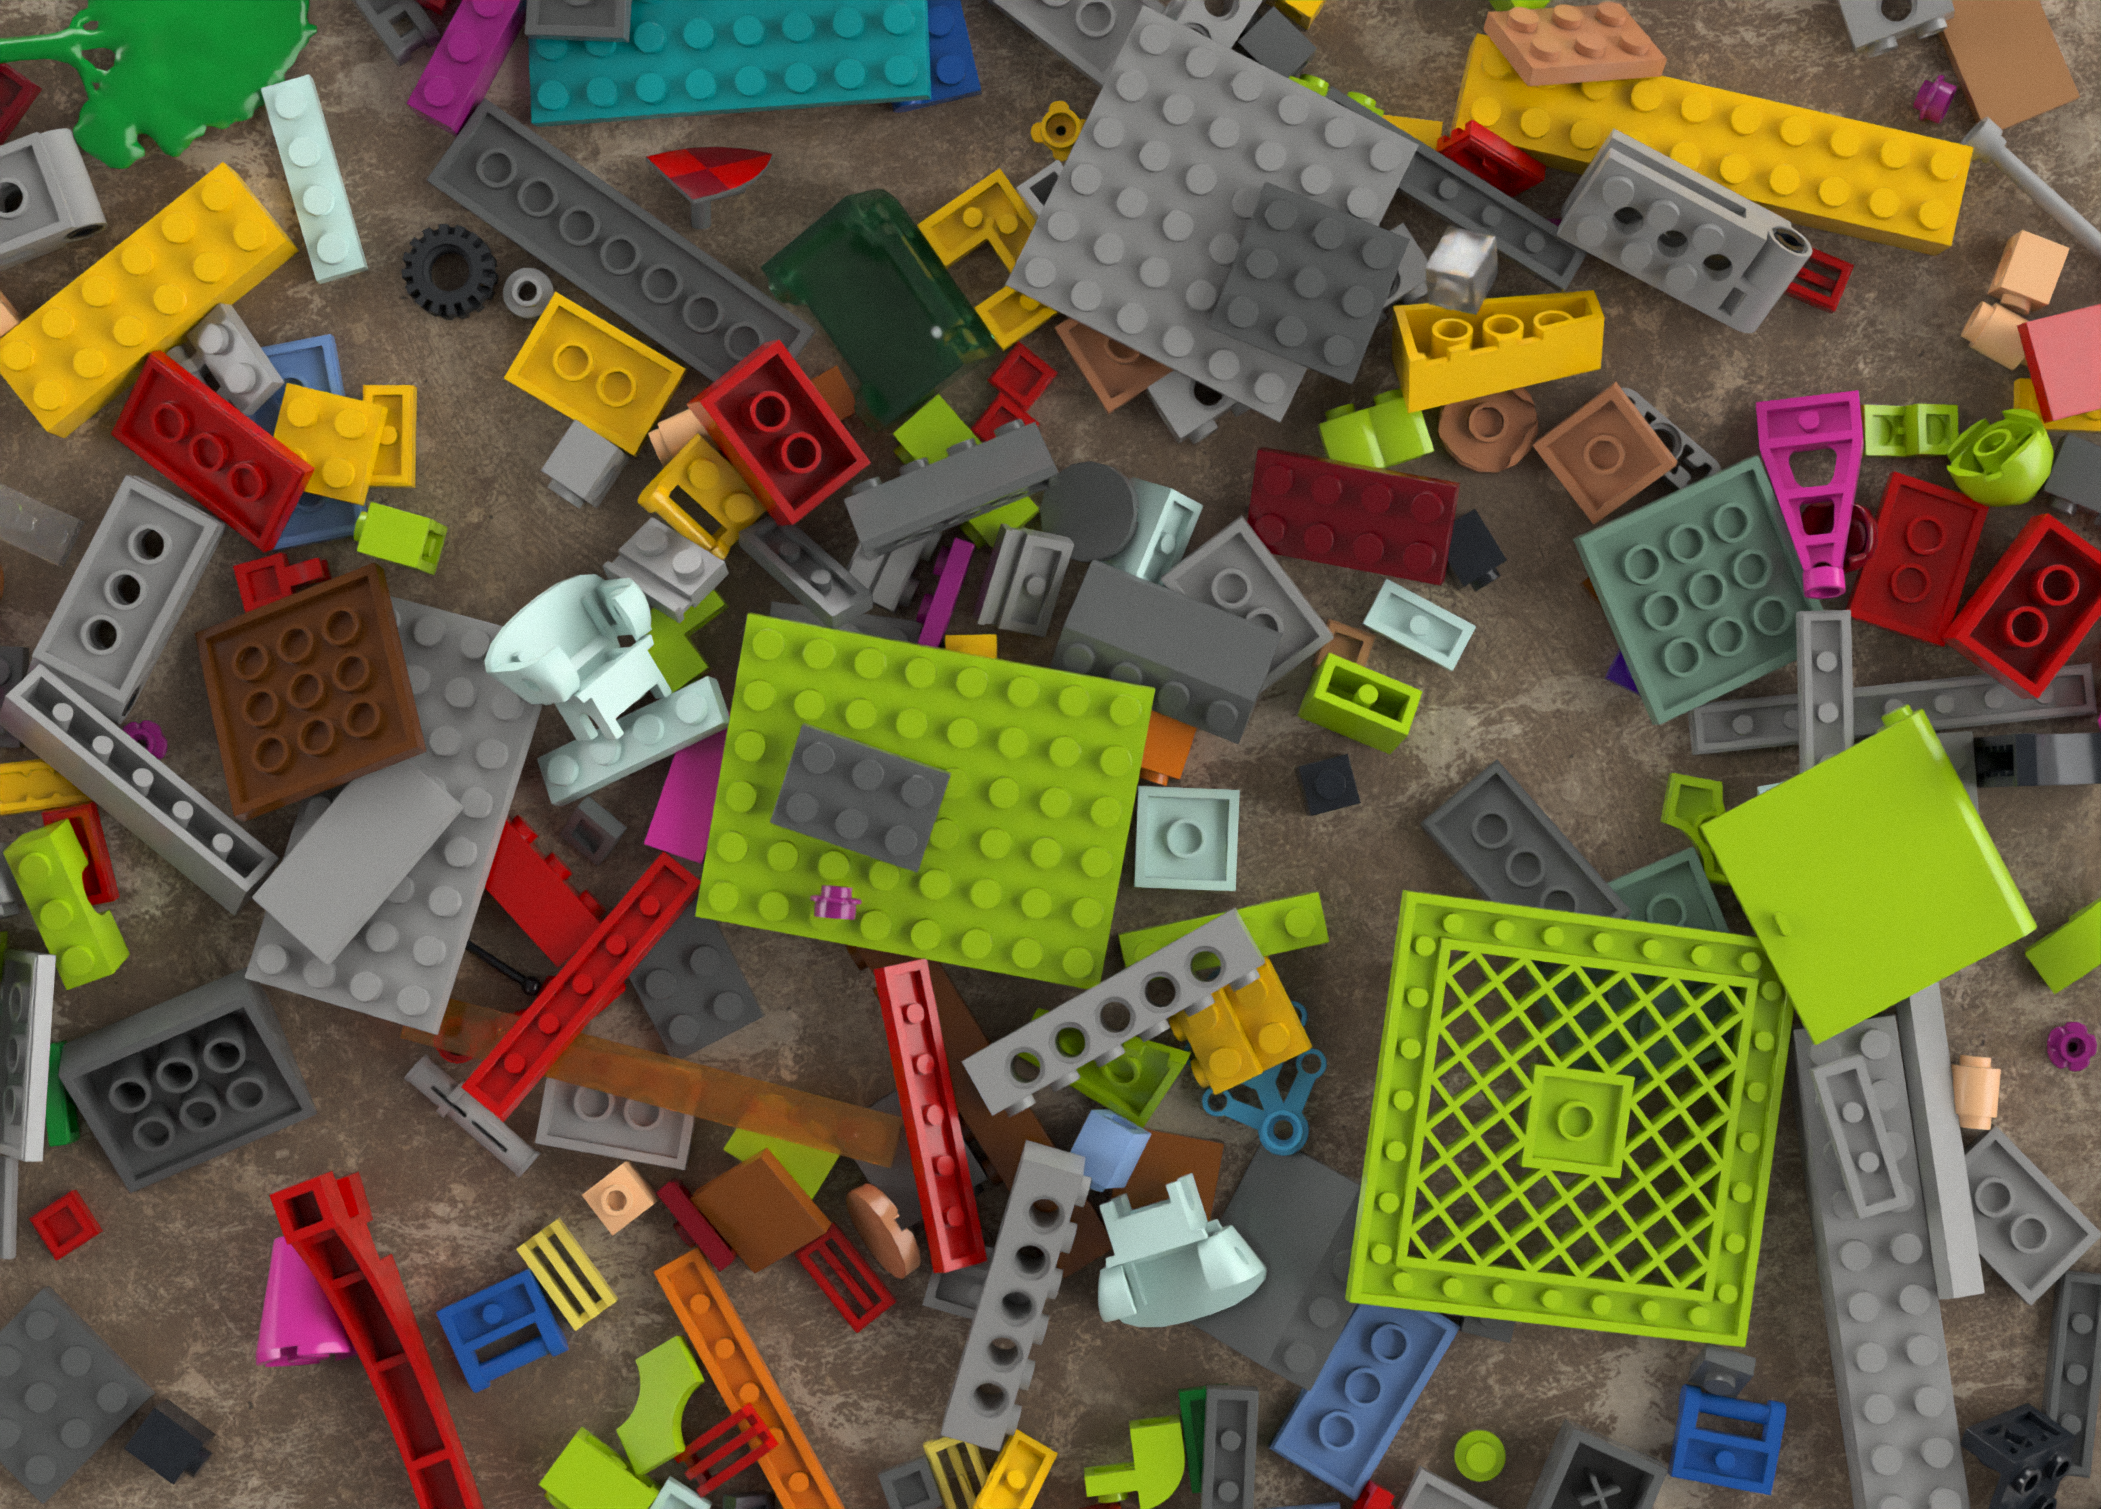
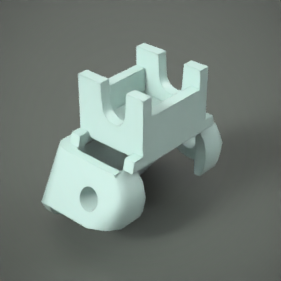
[484,574,672,741]
[1098,1173,1267,1327]

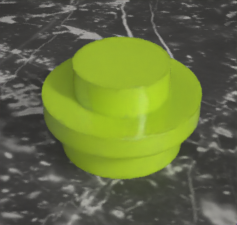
[1454,1429,1506,1482]

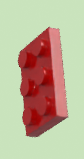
[1846,471,1989,648]

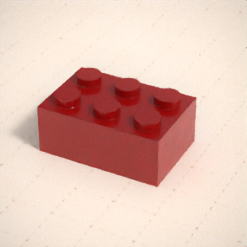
[686,339,871,526]
[1941,513,2101,699]

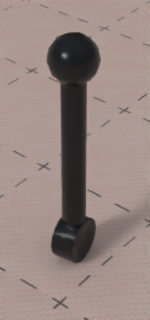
[465,936,541,996]

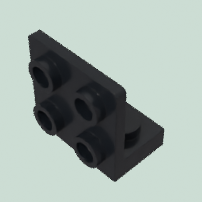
[1960,1403,2077,1509]

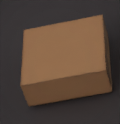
[1310,619,1376,669]

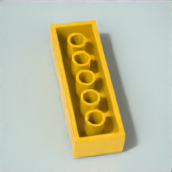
[0,162,299,438]

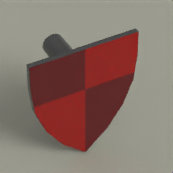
[646,147,773,229]

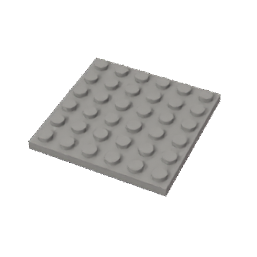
[1005,5,1419,423]

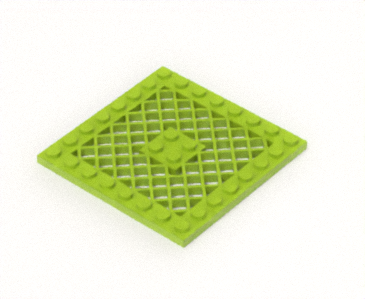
[1345,890,1794,1347]

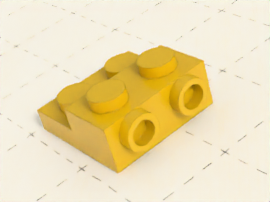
[1168,956,1313,1095]

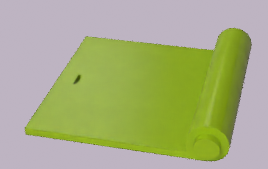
[1699,704,2038,1045]

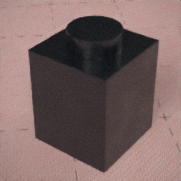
[1446,509,1507,592]
[1294,754,1361,816]
[124,1399,216,1485]

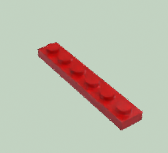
[461,851,701,1122]
[873,958,987,1273]

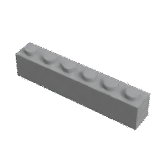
[0,663,279,916]

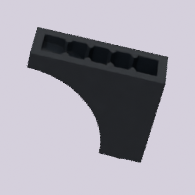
[1973,733,2101,788]

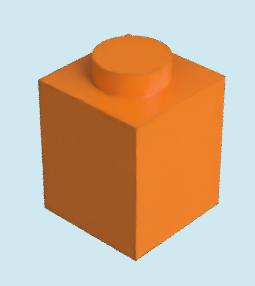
[1139,710,1197,786]

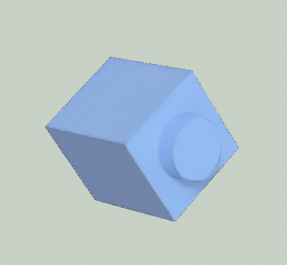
[1070,1109,1151,1192]

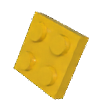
[273,383,388,506]

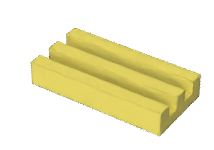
[516,1217,618,1331]
[923,1436,989,1509]

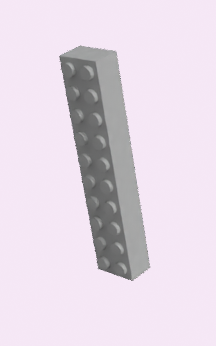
[1787,1012,1970,1509]

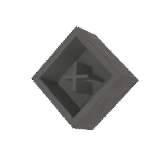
[1525,1418,1668,1509]

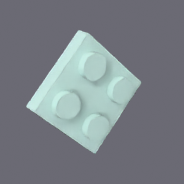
[1134,786,1240,891]

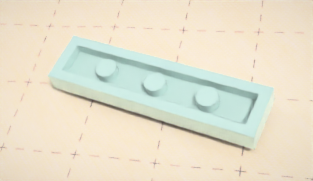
[261,74,368,284]
[537,676,730,807]

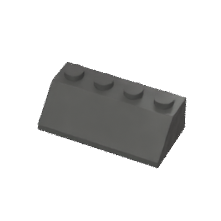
[844,419,1059,561]
[1049,559,1283,744]

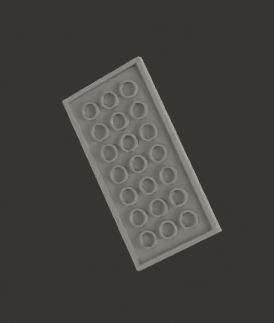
[244,596,543,1035]

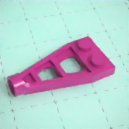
[1756,390,1864,599]

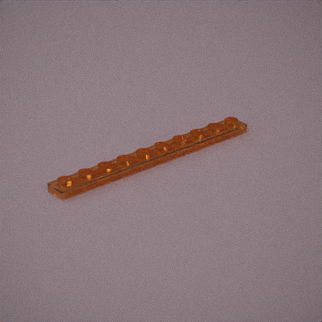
[400,998,904,1168]

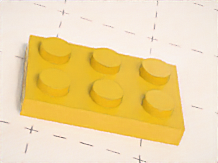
[504,292,688,457]

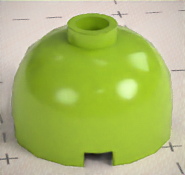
[1946,409,2054,507]

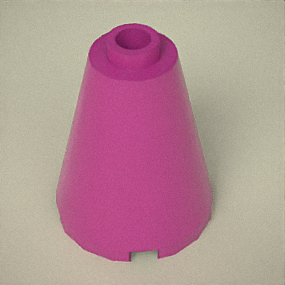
[256,1236,358,1367]

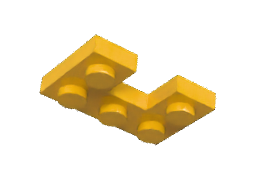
[917,168,1059,352]

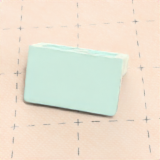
[1102,477,1203,588]

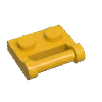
[637,433,766,560]

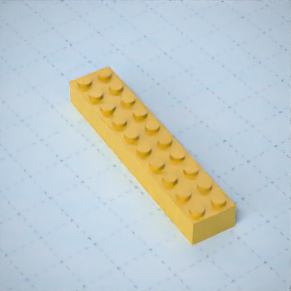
[1449,33,1974,256]

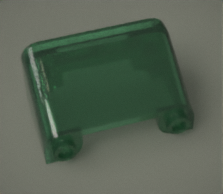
[761,189,996,433]

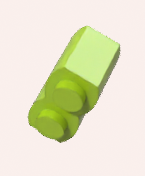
[1317,388,1434,469]

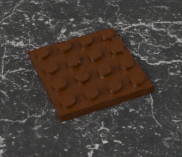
[195,562,427,822]

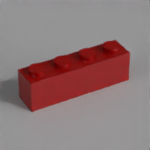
[485,814,607,967]

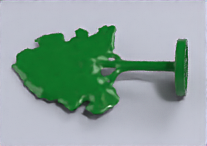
[0,0,317,169]

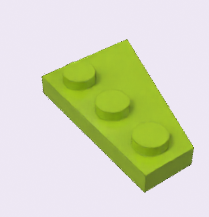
[1017,1008,1191,1128]

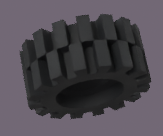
[401,224,499,320]

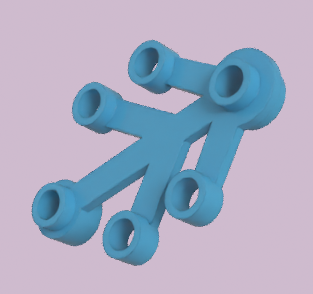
[1184,968,1327,1156]

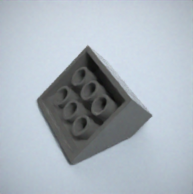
[58,967,317,1193]
[1188,1142,1361,1391]

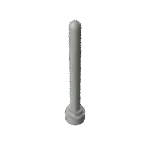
[1960,117,2101,261]

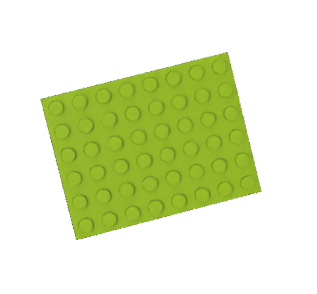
[695,613,1155,989]

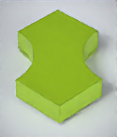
[1660,773,1731,887]
[616,1336,705,1475]

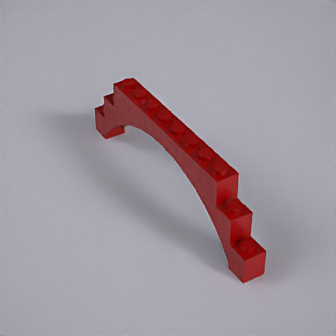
[269,1171,485,1509]

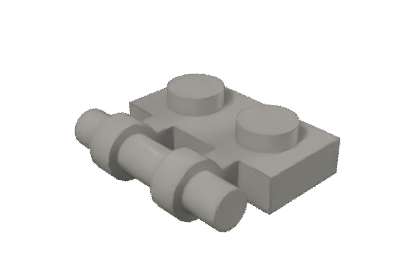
[166,303,285,415]

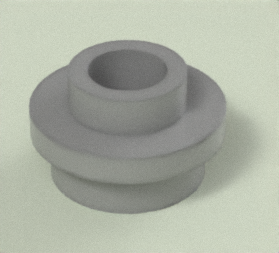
[503,268,554,319]

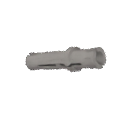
[404,1054,541,1178]

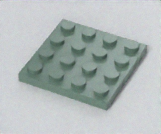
[1573,455,1824,725]
[1522,847,1740,1088]

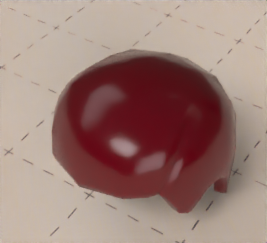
[1801,501,1878,574]

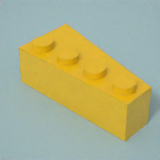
[1392,290,1605,413]

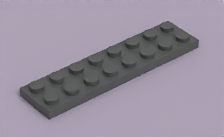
[426,98,816,382]

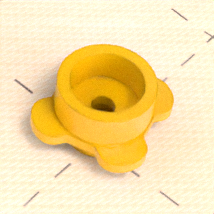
[1031,101,1086,162]

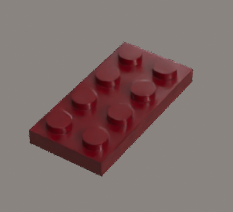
[1247,447,1460,586]

